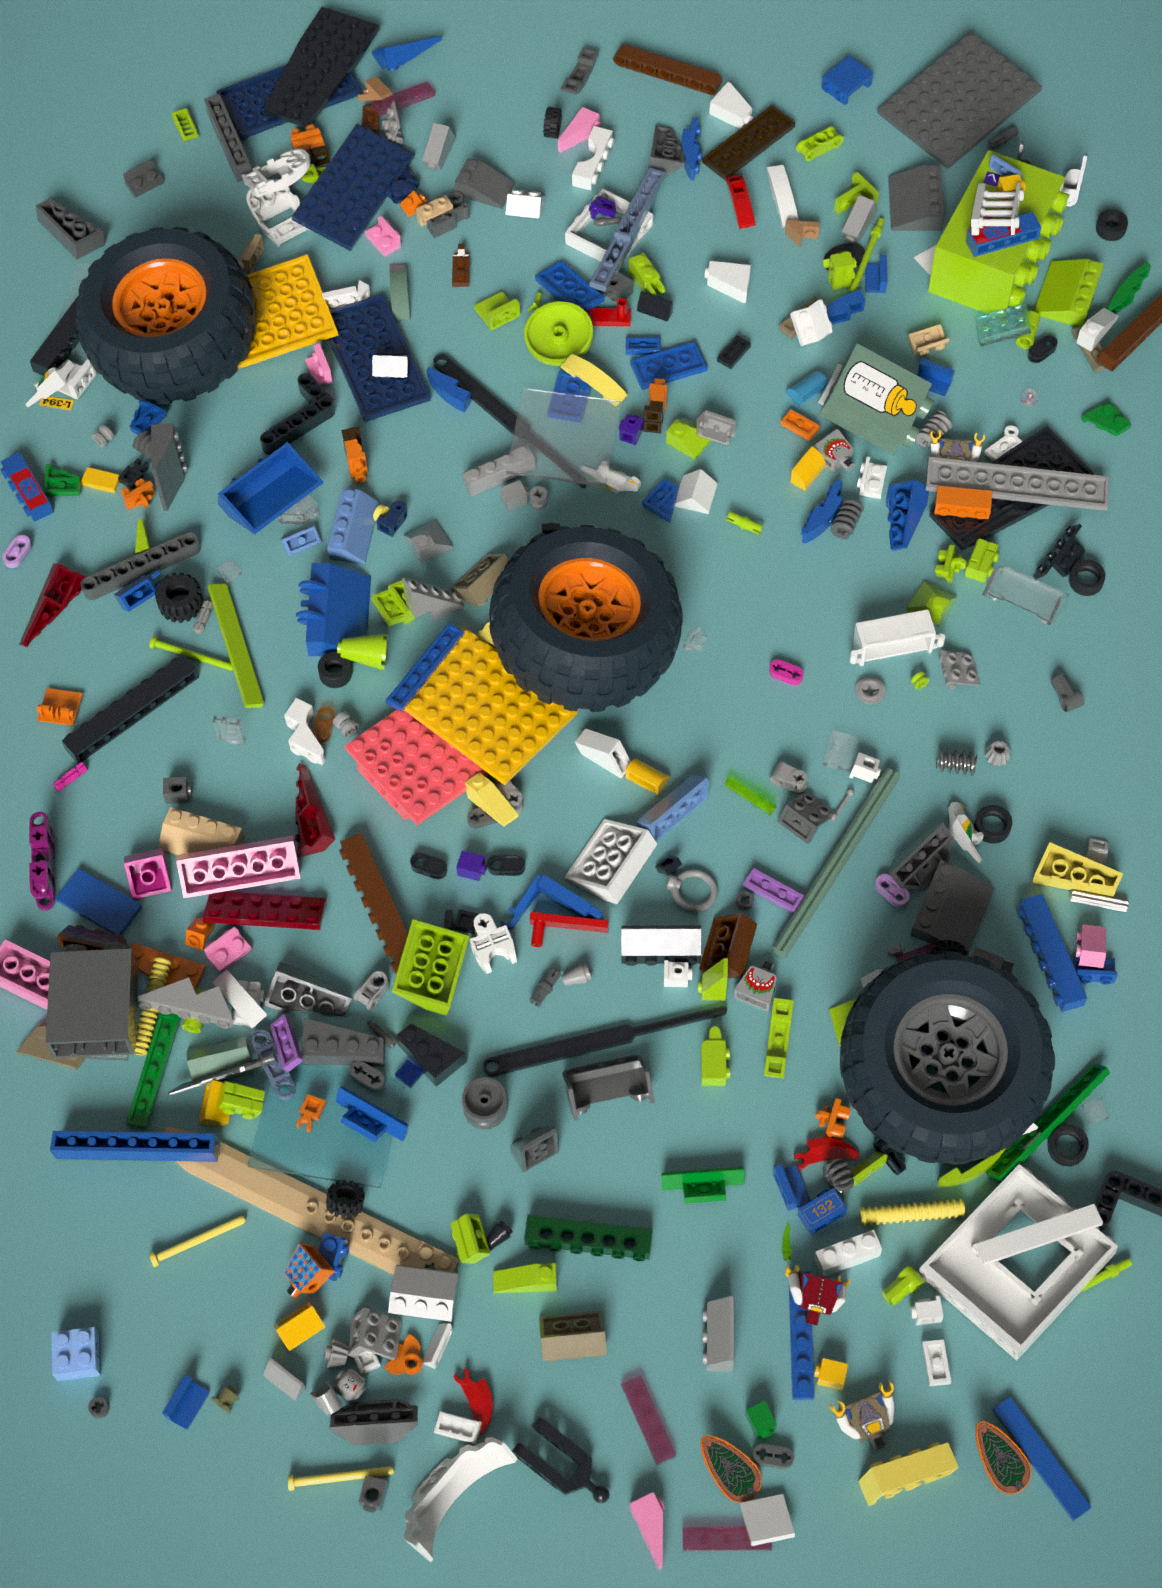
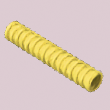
[135,957,171,1056]
[860,1199,965,1226]

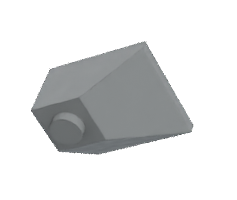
[404,520,453,563]

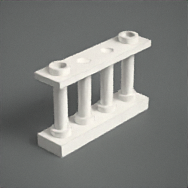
[971,183,1024,235]

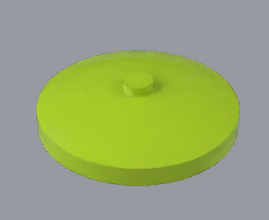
[524,302,594,366]

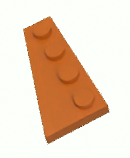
[130,942,206,989]

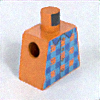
[285,1243,335,1298]

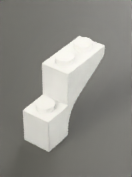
[284,698,326,765]

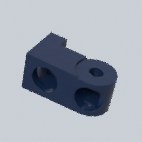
[376,501,407,537]

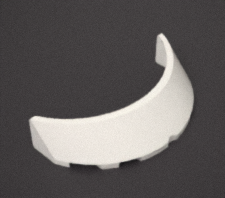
[404,1437,518,1562]

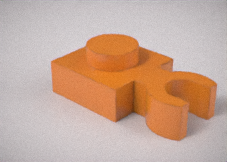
[296,1094,327,1132]

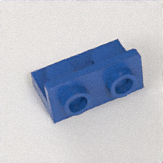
[1073,956,1117,985]
[318,1233,350,1281]

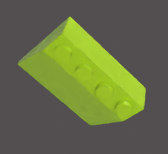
[1034,259,1104,327]
[392,919,470,1016]

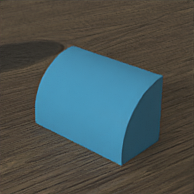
[786,371,827,406]

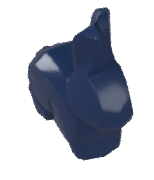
[385,168,420,204]

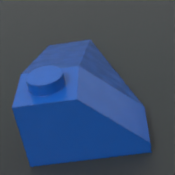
[371,36,442,72]

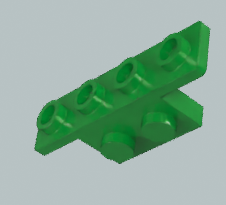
[661,1167,745,1204]

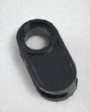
[1027,335,1058,363]
[410,853,447,880]
[487,855,525,876]
[873,1138,907,1176]

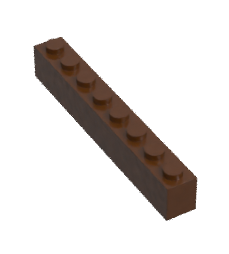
[339,833,408,974]

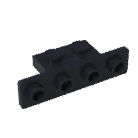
[1033,523,1085,579]

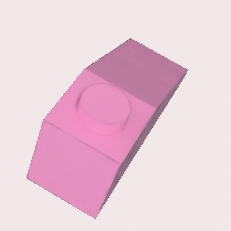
[558,107,601,152]
[630,1492,665,1570]

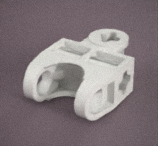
[469,913,517,974]

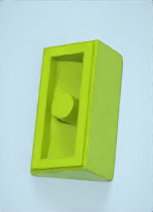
[851,1152,887,1187]

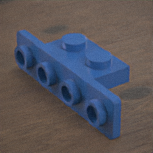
[336,1086,409,1142]

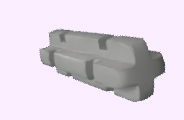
[193,600,213,634]

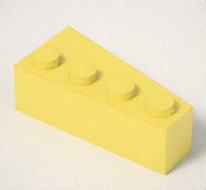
[1032,842,1123,898]
[858,1442,959,1506]

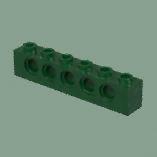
[524,1215,653,1262]

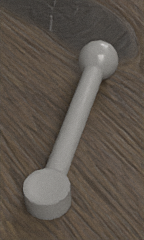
[831,789,854,821]

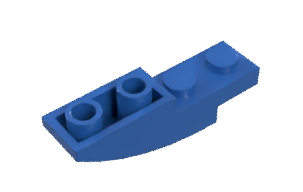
[682,118,703,181]
[801,479,843,544]

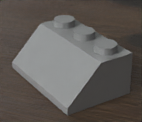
[388,1265,459,1321]
[702,1296,734,1372]

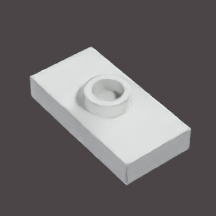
[434,1411,482,1444]

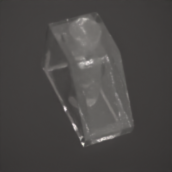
[278,495,320,524]

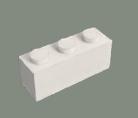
[814,1230,882,1278]

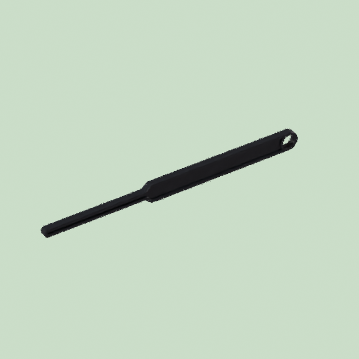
[433,354,587,489]
[483,1006,727,1077]

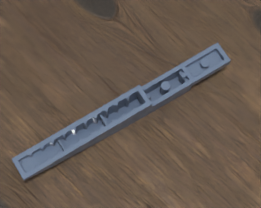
[589,168,666,292]

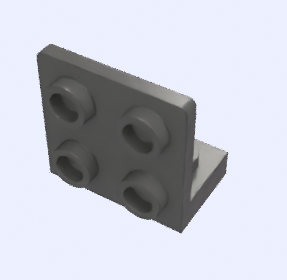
[777,792,834,844]

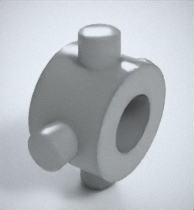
[887,944,905,957]

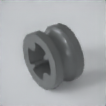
[448,192,464,209]
[735,891,754,911]
[88,1397,109,1419]

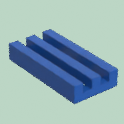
[626,337,661,355]

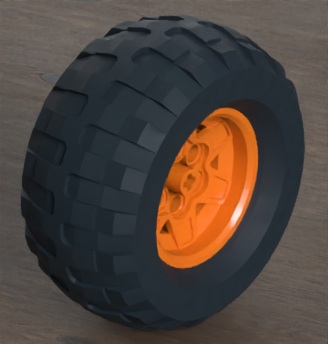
[76,227,257,404]
[489,525,683,712]

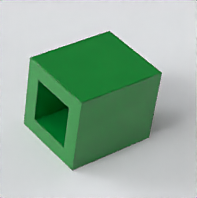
[745,1401,777,1439]

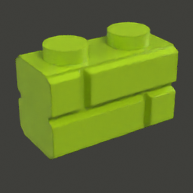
[828,251,856,290]
[964,538,1000,583]
[217,1081,265,1119]
[450,1214,490,1264]

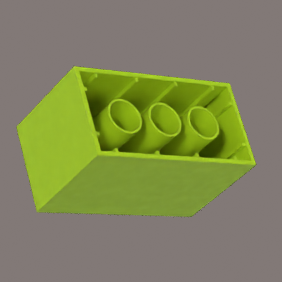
[928,150,1070,320]

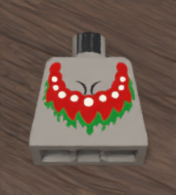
[813,429,855,472]
[734,961,777,1012]

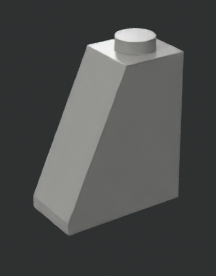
[422,123,456,170]
[842,195,878,243]

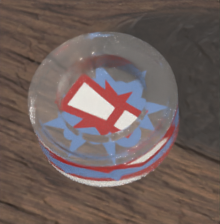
[1020,388,1039,406]

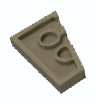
[16,1021,88,1070]

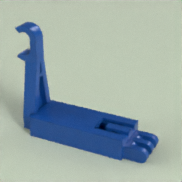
[500,874,604,930]

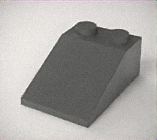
[455,158,515,209]
[510,1126,559,1173]

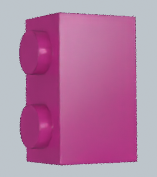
[124,848,171,899]

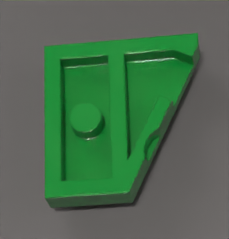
[1081,401,1131,436]
[43,464,81,496]

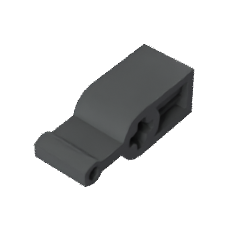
[426,203,470,238]

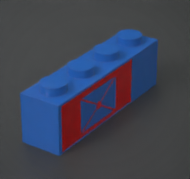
[966,212,1041,257]
[0,452,54,522]

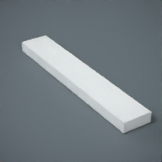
[975,1204,1103,1265]

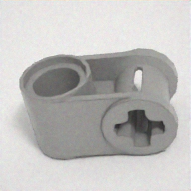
[770,762,807,794]
[495,781,524,814]
[354,971,389,1011]
[310,1381,342,1415]

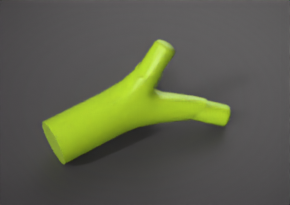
[527,292,543,312]

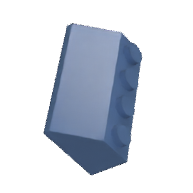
[327,488,379,564]
[636,774,709,842]

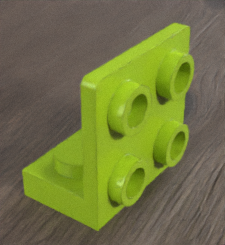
[474,292,520,331]

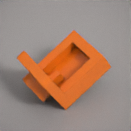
[400,191,428,218]
[185,917,215,950]

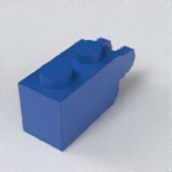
[113,569,165,612]

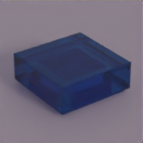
[395,1060,424,1088]

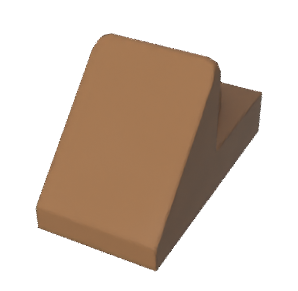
[358,77,392,101]
[785,220,820,247]

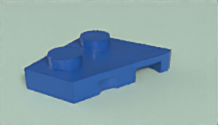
[130,400,167,435]
[642,478,679,523]

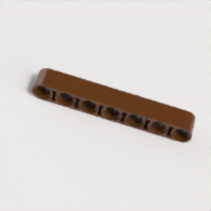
[613,44,722,95]
[1097,294,1162,372]

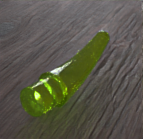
[781,1225,792,1261]

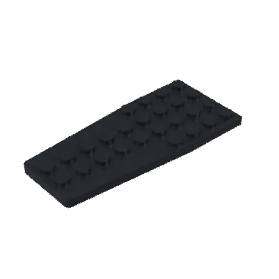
[264,7,380,128]
[929,426,1094,550]

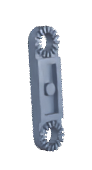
[251,1029,296,1100]

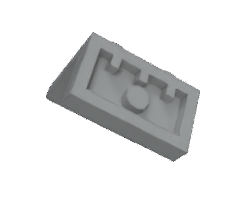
[348,1307,401,1360]

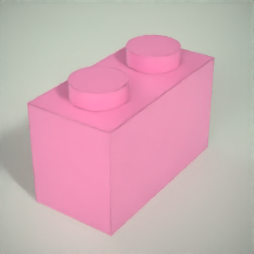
[1076,924,1106,968]

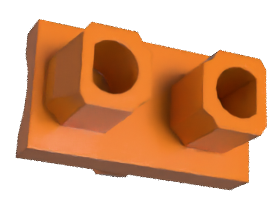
[121,478,155,510]
[815,1098,851,1138]

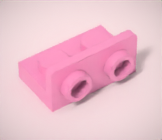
[365,216,401,257]
[306,343,332,386]
[204,927,252,974]

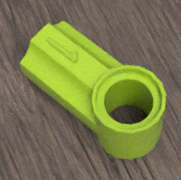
[881,1265,925,1307]

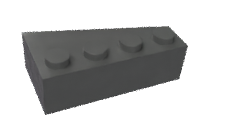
[36,198,105,259]
[301,1018,385,1066]

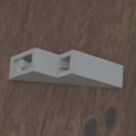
[402,578,464,622]
[138,977,233,1028]

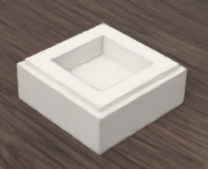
[354,1350,381,1375]

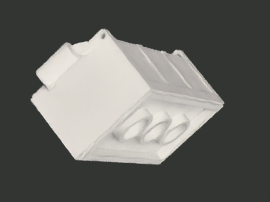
[849,610,945,666]

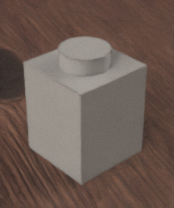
[500,480,529,511]

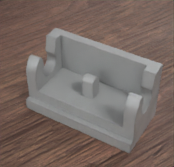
[696,410,736,445]

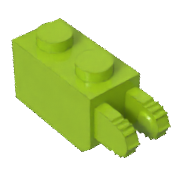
[629,252,665,296]
[701,1026,730,1086]

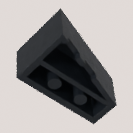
[396,1023,467,1087]

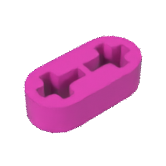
[769,660,804,685]

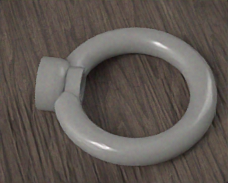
[666,869,718,912]

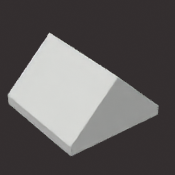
[675,469,718,514]

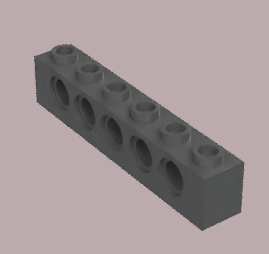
[204,94,252,182]

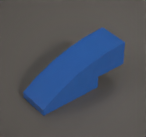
[826,289,865,325]
[427,367,471,412]

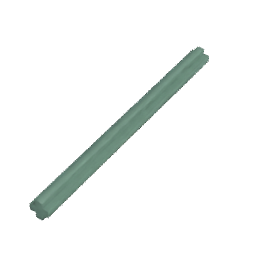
[772,768,900,958]

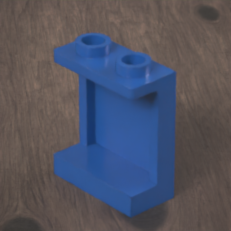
[821,56,873,105]

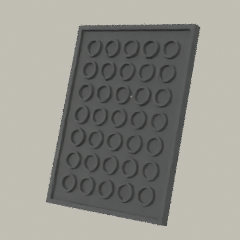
[877,32,1042,169]

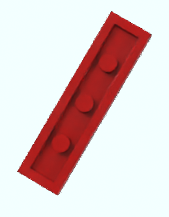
[586,298,631,327]
[529,912,609,948]

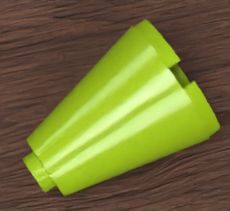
[337,633,388,671]

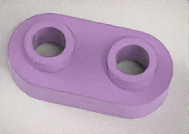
[2,535,32,568]
[875,874,910,908]

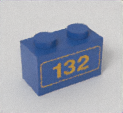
[798,1188,848,1236]

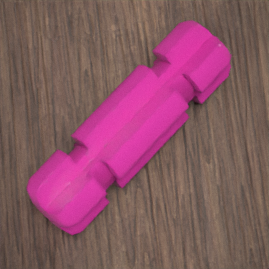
[53,762,87,791]

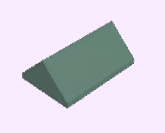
[187,1036,254,1088]

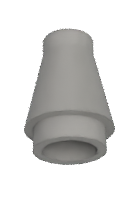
[561,964,592,986]

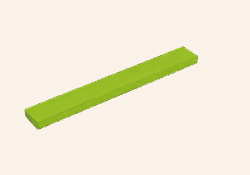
[208,584,264,708]

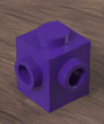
[619,414,644,445]

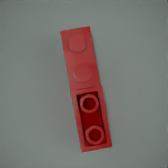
[725,174,756,229]

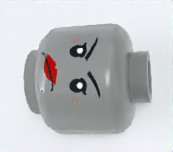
[334,1369,366,1402]

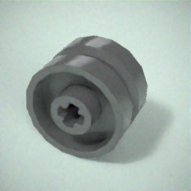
[462,1077,508,1129]

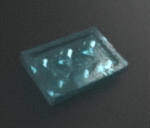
[975,303,1031,347]

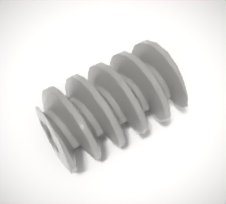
[915,411,952,448]

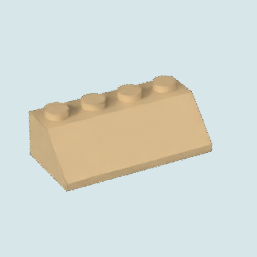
[158,807,245,855]

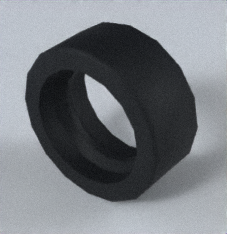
[1069,560,1106,596]
[974,805,1013,844]
[1048,1125,1089,1167]

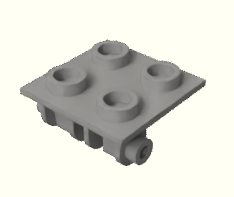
[382,101,403,146]
[939,650,980,690]

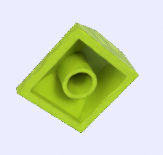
[666,418,712,460]
[906,581,957,626]

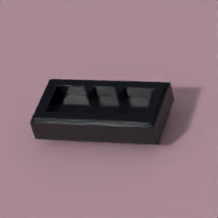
[717,335,751,369]

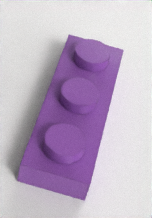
[743,868,804,914]
[270,1014,303,1072]

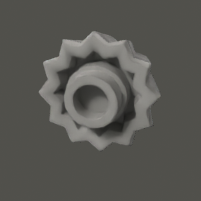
[985,741,1011,767]
[324,1337,349,1368]

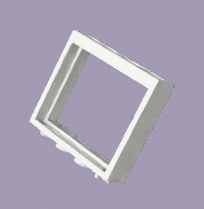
[564,189,653,262]

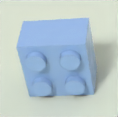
[51,1327,100,1381]

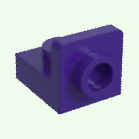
[589,196,617,219]

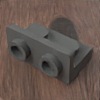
[123,159,164,198]

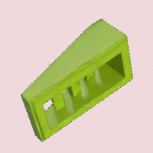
[171,108,199,142]
[135,519,150,555]

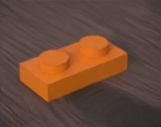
[780,409,820,442]

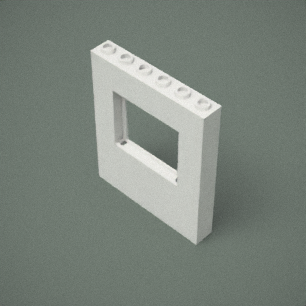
[919,1164,1118,1360]

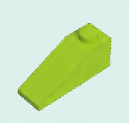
[698,958,728,1001]
[493,1263,557,1293]

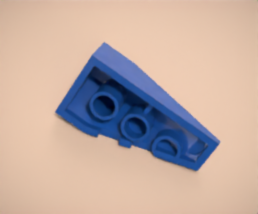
[886,480,929,551]

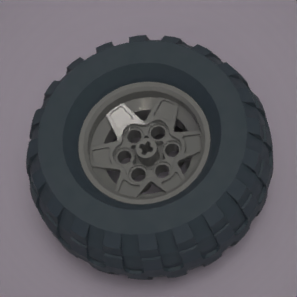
[840,951,1055,1165]

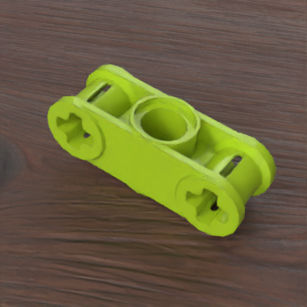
[796,126,844,162]

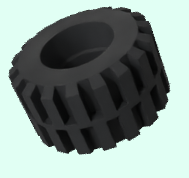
[155,572,204,623]

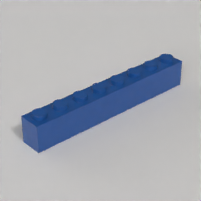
[50,1131,220,1162]

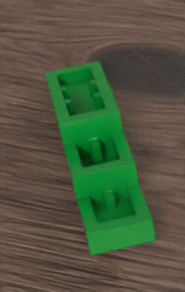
[1108,262,1151,314]

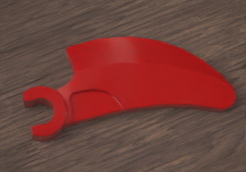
[794,1137,859,1170]
[454,1368,493,1436]

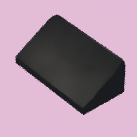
[637,291,673,321]

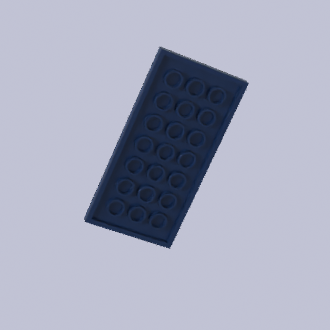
[216,65,362,139]
[291,124,415,251]
[328,294,431,422]

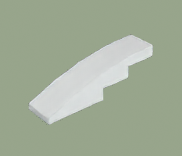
[767,165,799,228]

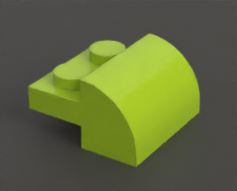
[371,580,415,627]

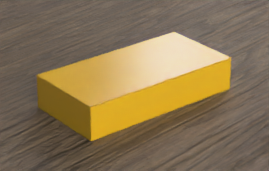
[81,467,120,493]

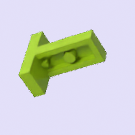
[834,172,879,214]

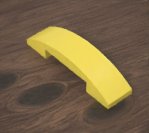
[561,354,627,409]

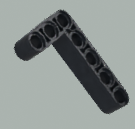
[260,373,335,455]
[1095,1171,1162,1232]

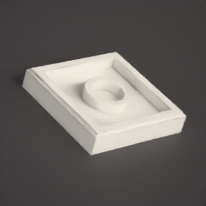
[740,1494,795,1546]

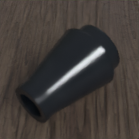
[486,1220,513,1251]

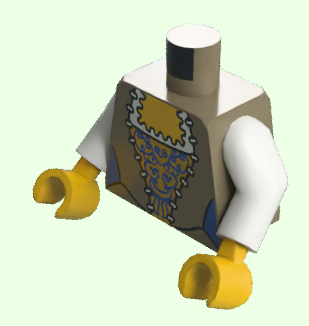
[929,430,985,462]
[829,1380,895,1450]

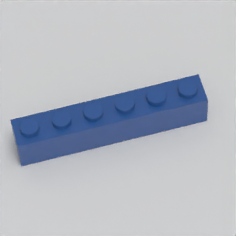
[1016,894,1087,1012]

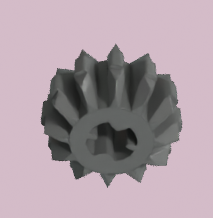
[823,1157,854,1194]

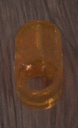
[312,707,335,743]

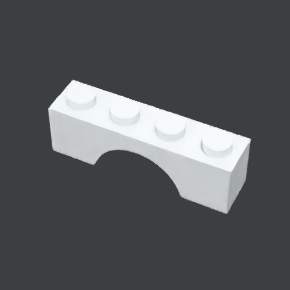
[572,126,615,190]

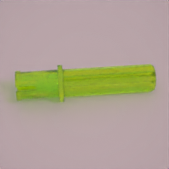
[725,777,777,816]

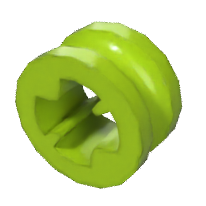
[910,672,930,690]

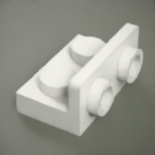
[857,457,887,499]

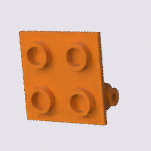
[36,688,83,726]

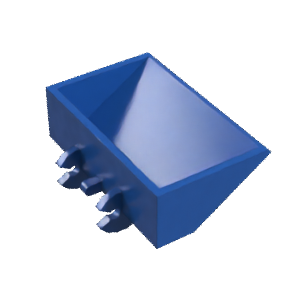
[218,442,324,535]
[296,563,371,656]

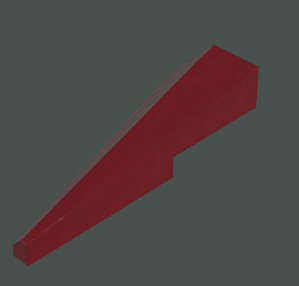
[19,563,85,647]
[295,763,335,857]

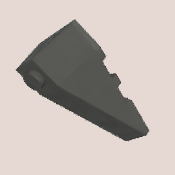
[648,125,685,178]
[264,962,352,1015]

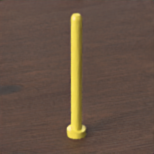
[148,1216,246,1267]
[288,1466,394,1491]

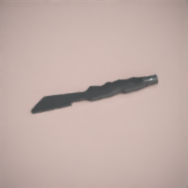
[168,1054,276,1095]

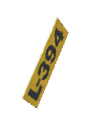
[39,396,74,410]

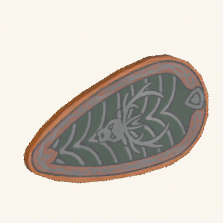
[975,1421,1031,1494]
[700,1435,762,1503]

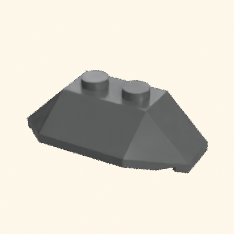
[889,823,954,890]
[330,1399,418,1445]

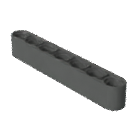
[81,532,200,600]

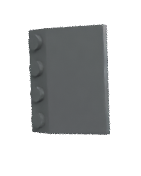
[888,165,944,231]
[151,423,188,511]
[911,860,995,956]

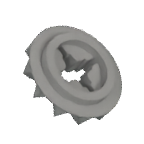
[855,677,885,706]

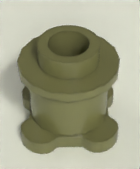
[211,1385,240,1414]

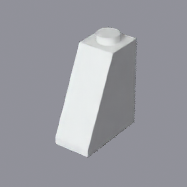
[709,82,753,129]
[705,261,751,303]
[575,728,631,778]

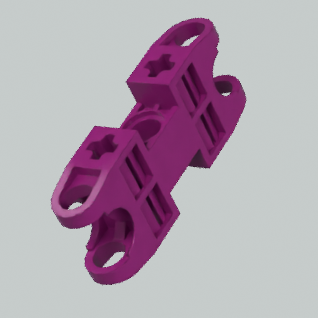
[29,812,55,911]

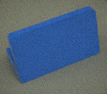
[865,255,887,293]
[917,359,955,396]
[773,1164,811,1211]
[162,1375,209,1430]

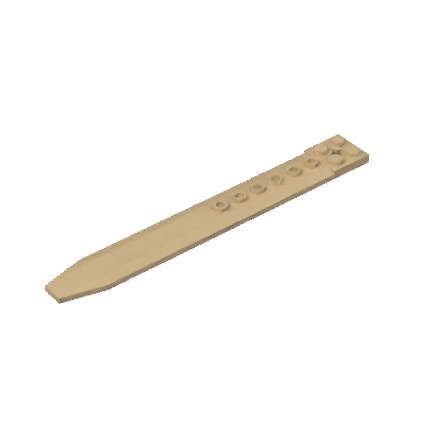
[163,1127,459,1275]

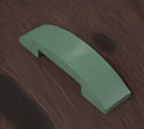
[389,264,410,321]

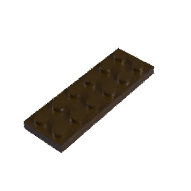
[702,105,795,181]

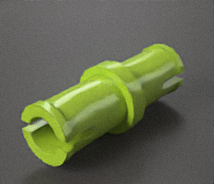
[726,511,764,536]

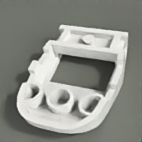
[241,149,310,197]
[246,179,310,247]

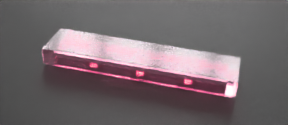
[371,82,436,116]
[621,1376,676,1466]
[682,1527,772,1552]

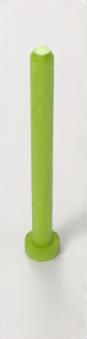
[149,636,233,671]

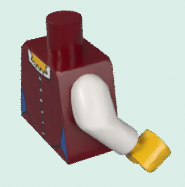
[785,1264,850,1326]

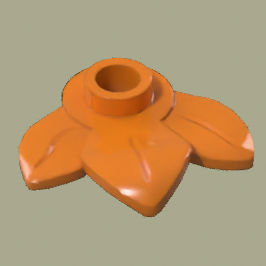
[384,1334,423,1375]

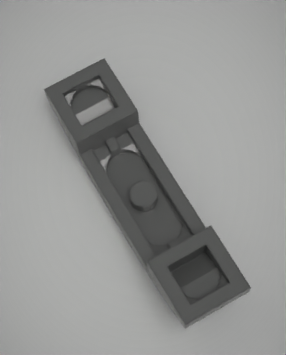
[561,47,599,95]

